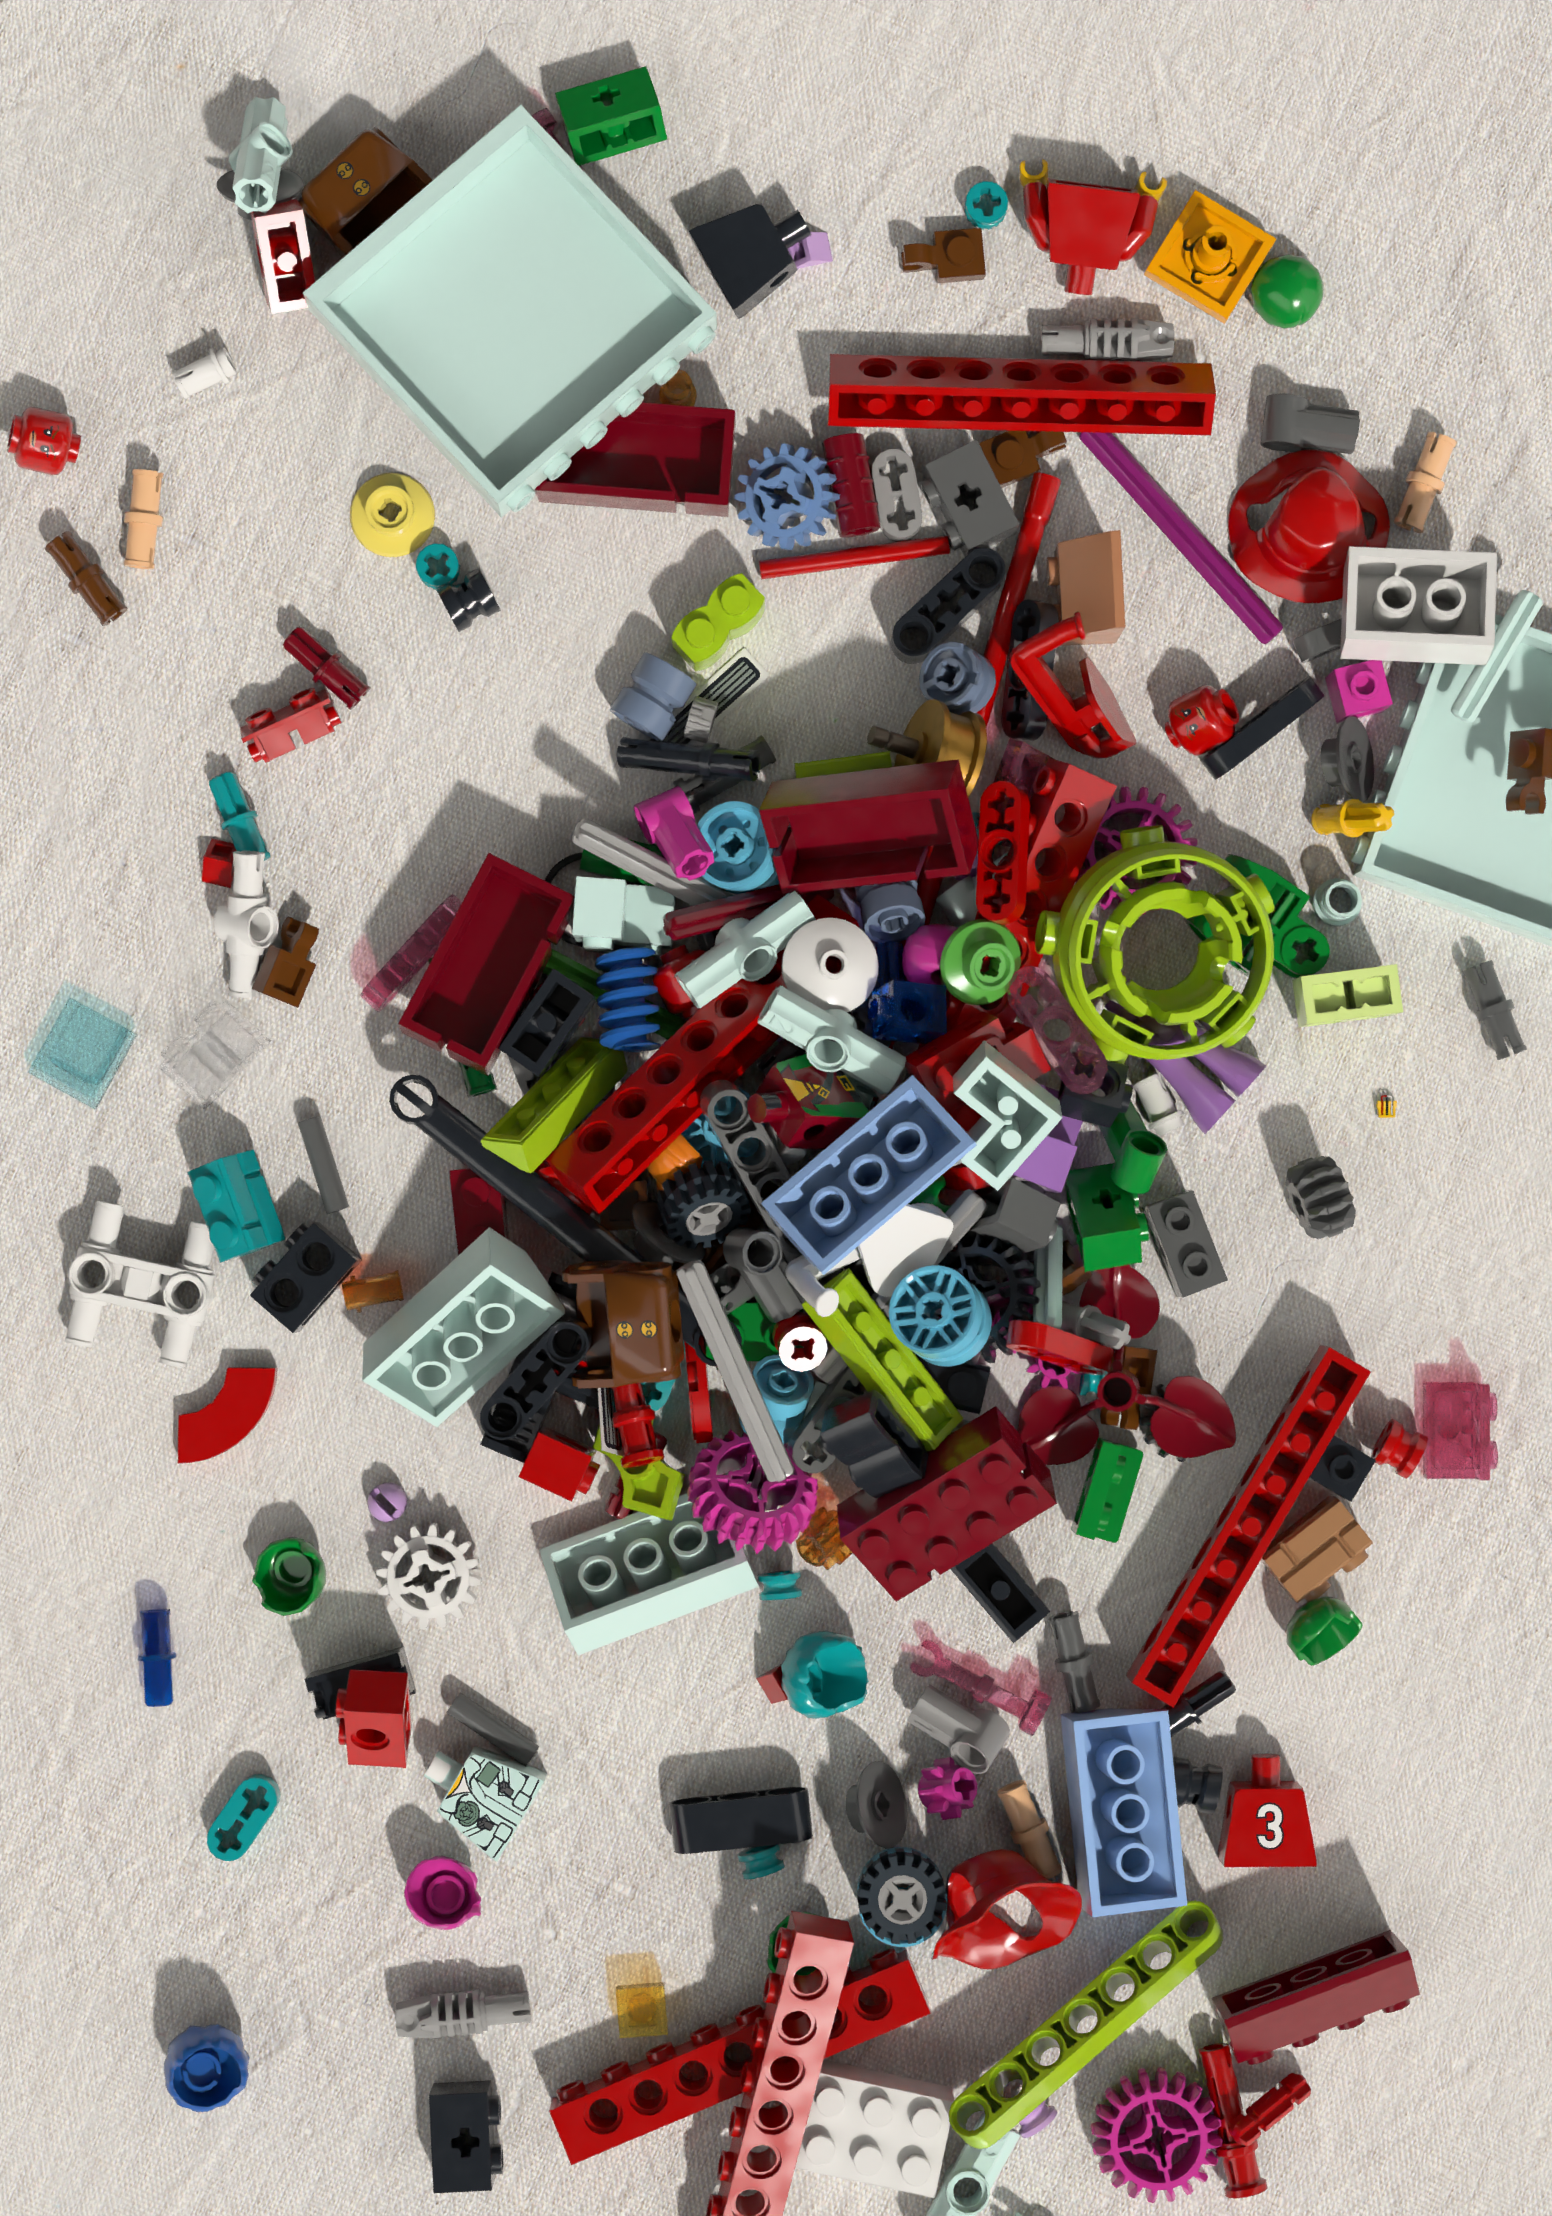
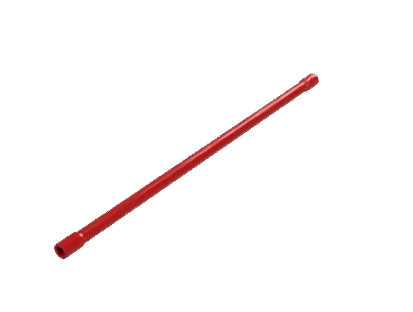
[873,473,1061,1107]

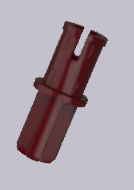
[283,626,371,710]

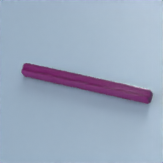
[1079,432,1283,644]

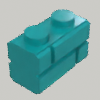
[187,1149,286,1263]

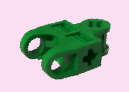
[1183,854,1330,979]

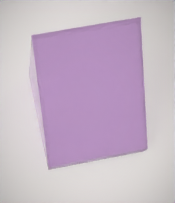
[788,232,833,269]

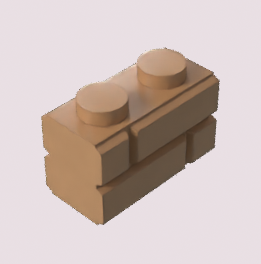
[1261,1495,1373,1603]

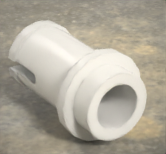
[172,347,237,399]
[1133,1073,1184,1137]

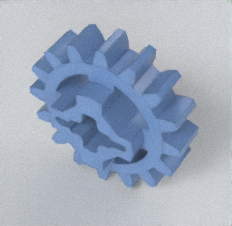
[735,443,840,550]

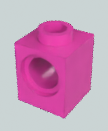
[1325,660,1393,724]

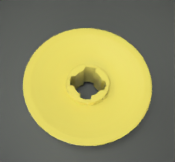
[350,473,435,557]

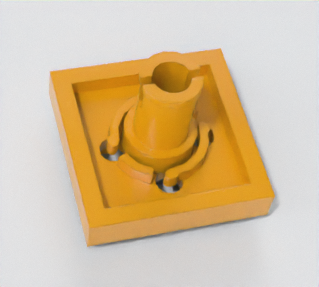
[1144,190,1276,324]

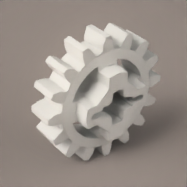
[376,1523,482,1630]

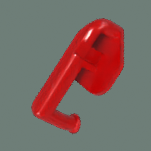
[1010,612,1137,759]

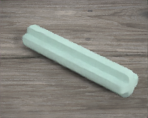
[1450,590,1543,723]
[1033,1218,1063,1329]

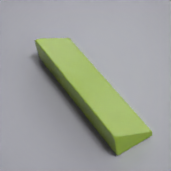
[481,1037,628,1173]
[802,1268,963,1451]

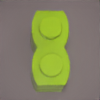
[671,573,765,672]

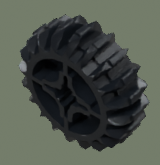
[938,1233,1041,1365]

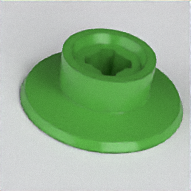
[940,919,1021,1005]

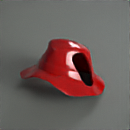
[1228,450,1390,603]
[931,1849,1082,1970]

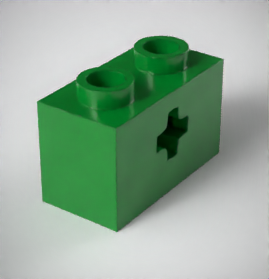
[555,66,668,166]
[1065,1163,1149,1272]

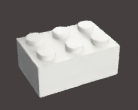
[1340,546,1497,665]
[795,2060,955,2198]

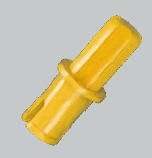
[1311,799,1395,837]

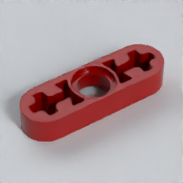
[976,781,1030,925]
[1006,1320,1114,1375]

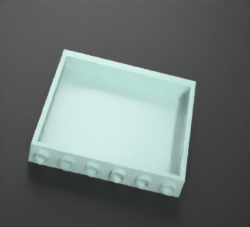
[303,105,717,518]
[1351,614,1552,947]

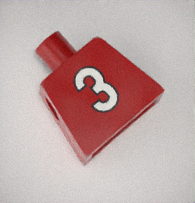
[1218,1754,1317,1867]

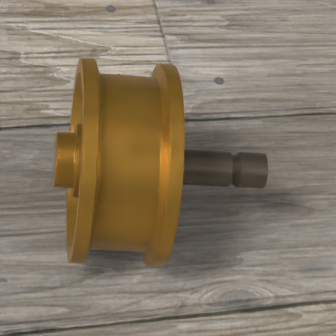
[867,699,987,797]

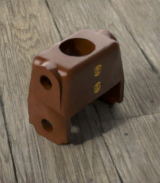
[298,127,433,258]
[562,1260,684,1389]

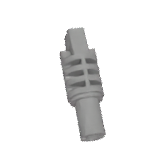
[1042,319,1175,362]
[395,1989,531,2038]

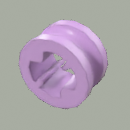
[1019,2100,1058,2138]

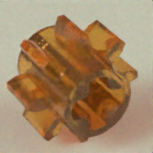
[795,1507,853,1570]

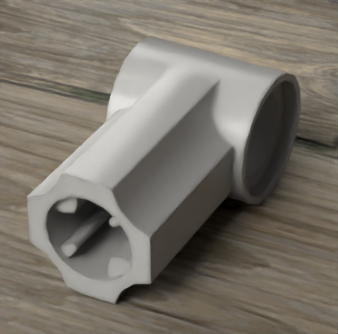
[907,1684,1010,1774]

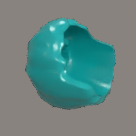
[781,1631,869,1719]

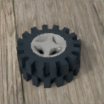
[657,1161,751,1249]
[857,1848,947,1945]

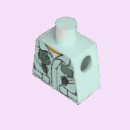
[424,1746,547,1861]

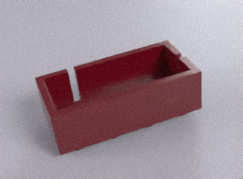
[535,402,736,517]
[759,759,979,894]
[398,852,575,1076]
[836,1406,1057,1602]

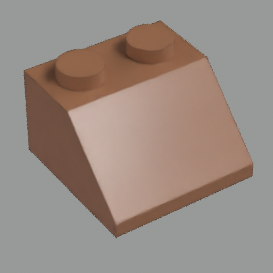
[1046,530,1125,646]

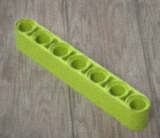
[949,1900,1223,2149]

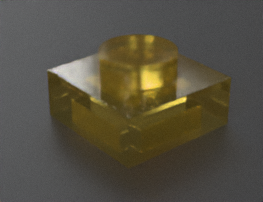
[616,1982,668,2038]

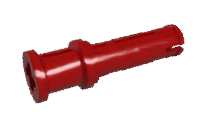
[611,1383,665,1468]
[1199,2043,1268,2199]

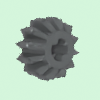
[1285,1156,1356,1239]

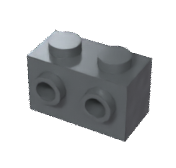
[964,1178,1061,1254]

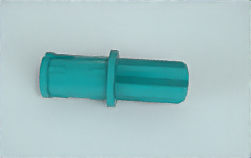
[209,772,271,861]

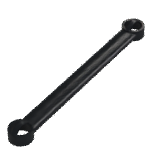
[389,1075,742,1367]

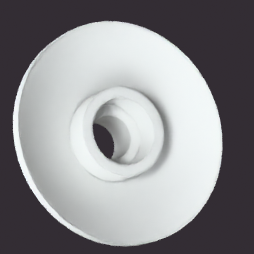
[782,918,879,1012]

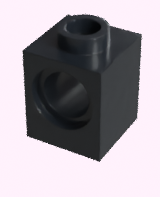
[1057,1051,1133,1128]
[1309,1435,1376,1502]

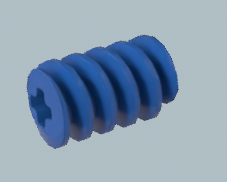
[595,948,661,1052]

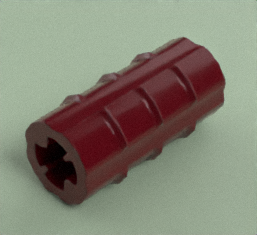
[822,433,880,538]

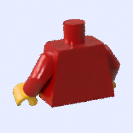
[1020,159,1167,295]

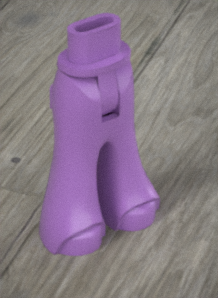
[1104,979,1266,1134]

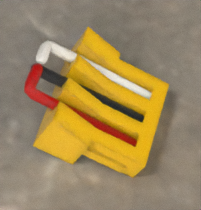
[1376,1095,1397,1118]

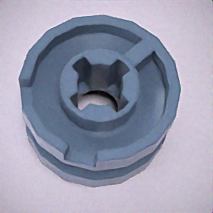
[919,642,996,715]

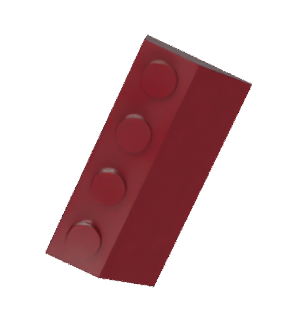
[1211,1930,1420,2065]

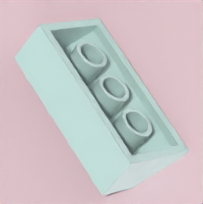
[362,1227,565,1427]
[539,1493,759,1655]

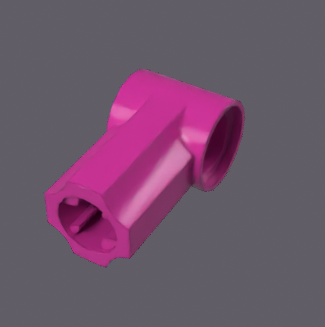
[634,786,714,881]

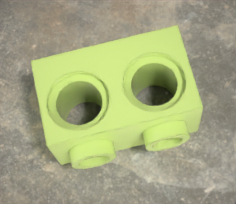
[1292,964,1403,1028]

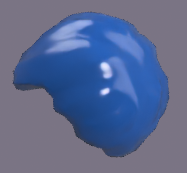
[164,2024,250,2112]

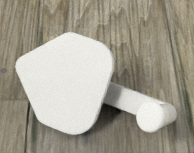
[785,1203,953,1317]

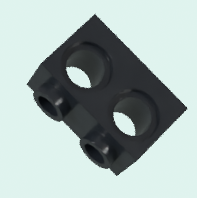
[250,1222,362,1333]

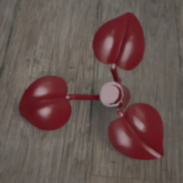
[1017,1265,1236,1465]

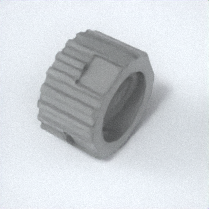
[684,696,718,743]

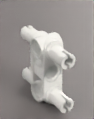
[65,1200,215,1368]

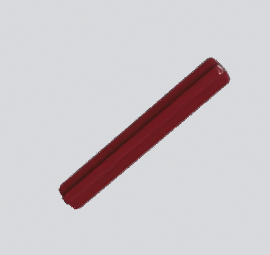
[663,884,834,940]

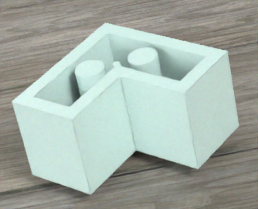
[572,876,676,957]
[953,1040,1063,1191]

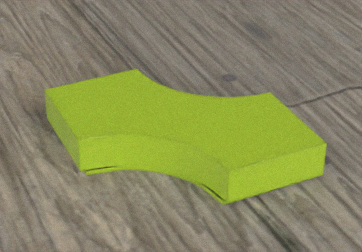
[592,1420,685,1521]

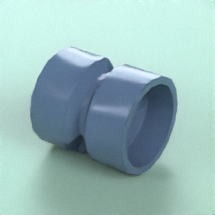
[610,652,697,742]
[854,880,925,944]

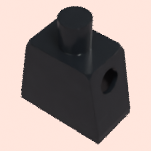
[689,203,812,319]

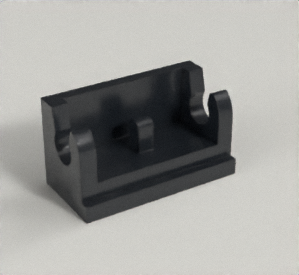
[304,1646,416,1720]

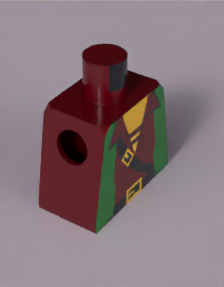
[747,1054,869,1150]

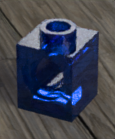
[868,980,947,1044]

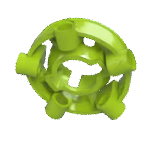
[1035,825,1274,1064]

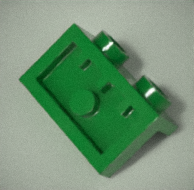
[1071,1438,1144,1543]

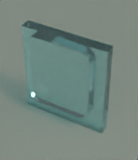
[28,997,138,1109]

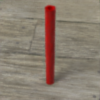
[759,535,950,580]

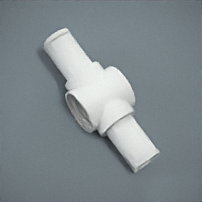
[214,851,279,998]

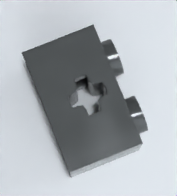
[920,439,1020,557]
[1142,1190,1228,1298]

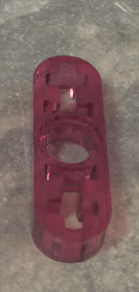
[360,894,462,1012]
[1007,966,1107,1094]

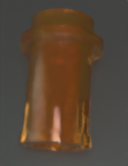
[659,369,697,406]
[342,1270,404,1313]

